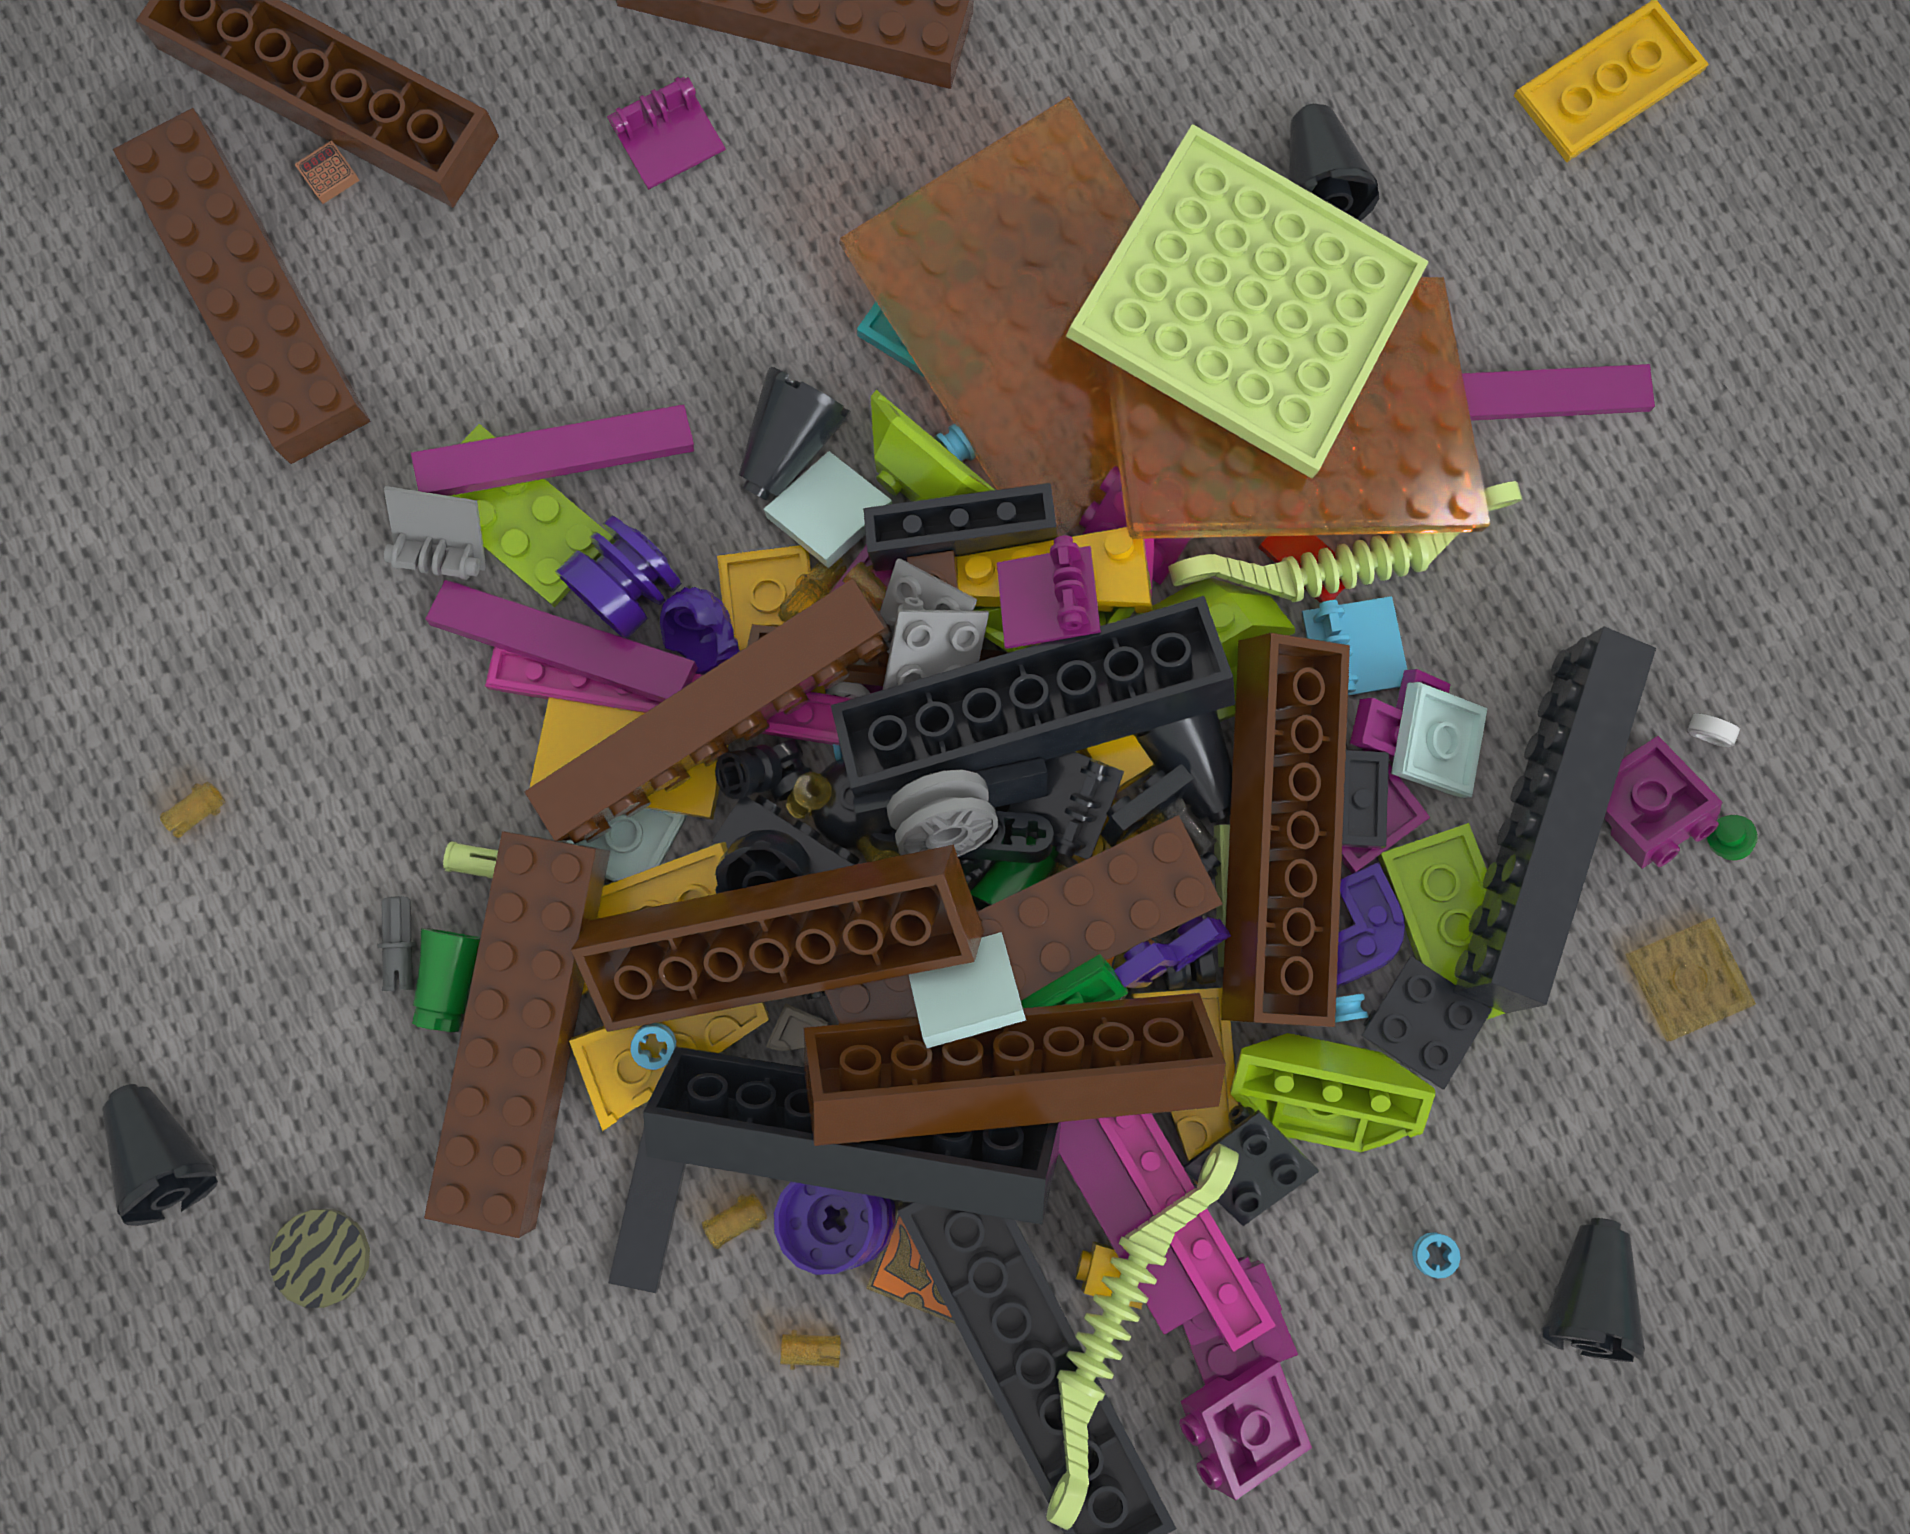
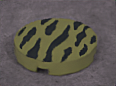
[269,1209,370,1308]

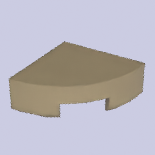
[766,1003,829,1051]

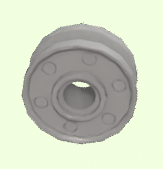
[887,770,998,856]

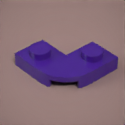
[1336,863,1405,989]
[1114,916,1231,988]

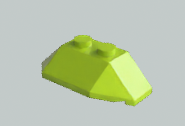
[871,390,995,501]
[1135,577,1295,669]
[1230,1033,1436,1152]

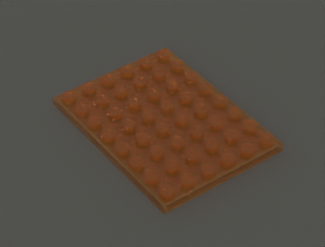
[839,96,1226,537]
[1095,274,1490,539]

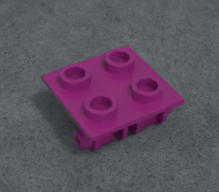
[607,77,726,190]
[997,535,1101,649]

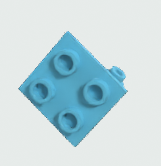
[1302,596,1407,696]

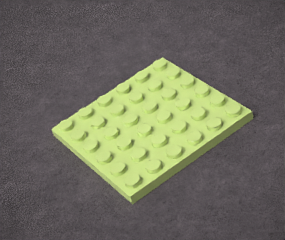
[1066,124,1429,479]

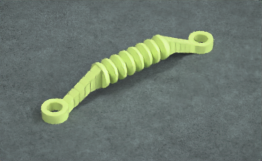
[1168,481,1522,602]
[1046,1143,1239,1530]

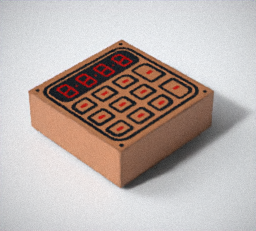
[295,140,360,204]

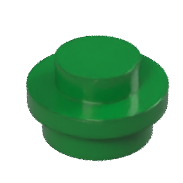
[1707,815,1758,861]

